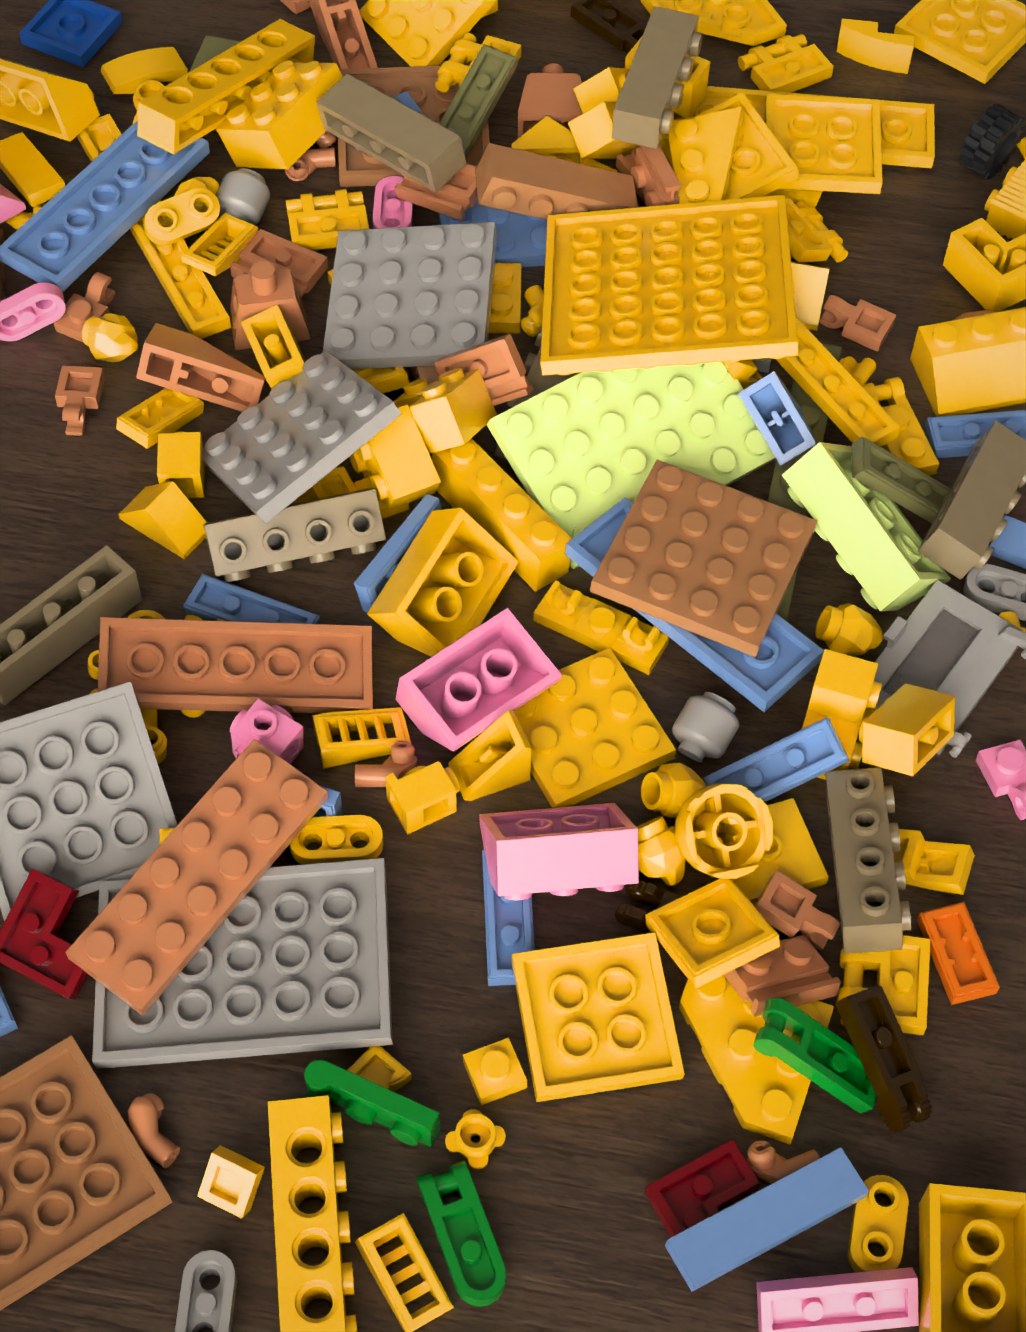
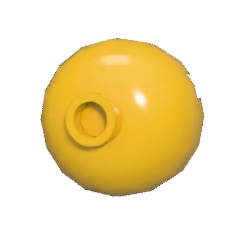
[675,783,773,879]

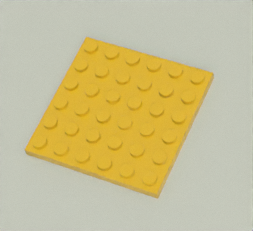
[540,195,798,375]

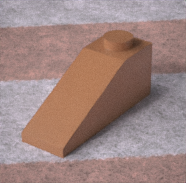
[309,0,378,69]
[136,323,265,412]

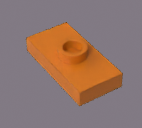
[917,902,1000,1005]

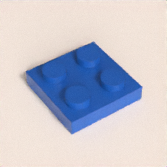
[19,0,123,67]

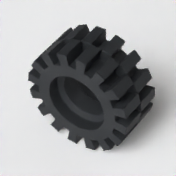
[959,103,1026,180]

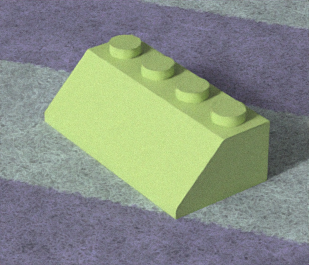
[782,442,951,611]

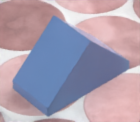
[738,371,818,466]

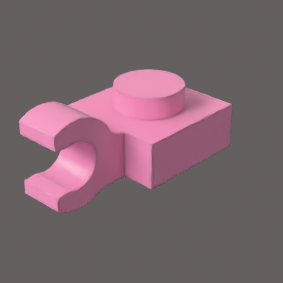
[976,740,1026,820]

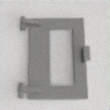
[874,580,1026,758]

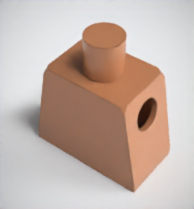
[517,63,583,139]
[229,261,310,350]

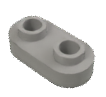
[963,564,1026,621]
[175,1250,237,1332]

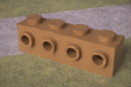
[475,143,638,220]

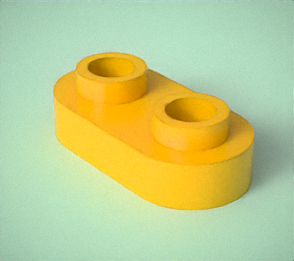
[143,188,220,245]
[289,815,383,865]
[848,1175,909,1273]

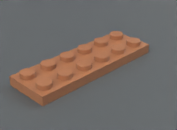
[97,617,373,714]
[66,739,328,1016]

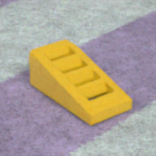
[181,213,258,276]
[312,707,411,769]
[355,1213,454,1332]

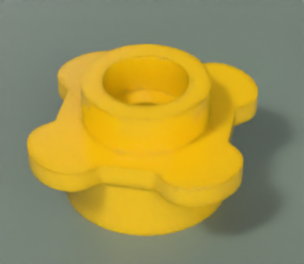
[445,1109,506,1169]

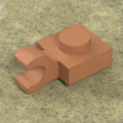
[53,272,116,343]
[819,295,896,352]
[55,366,105,436]
[755,870,840,951]

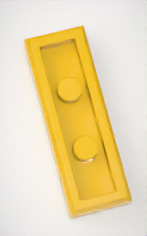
[0,132,65,207]

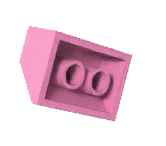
[395,608,562,752]
[479,803,639,900]

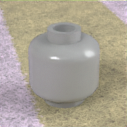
[216,168,270,225]
[672,692,739,762]

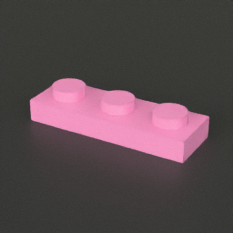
[757,1267,919,1332]

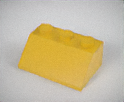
[0,58,100,142]
[910,307,1026,417]
[367,507,519,657]

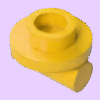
[839,356,876,387]

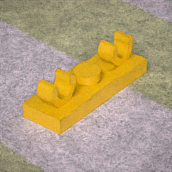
[533,580,670,675]

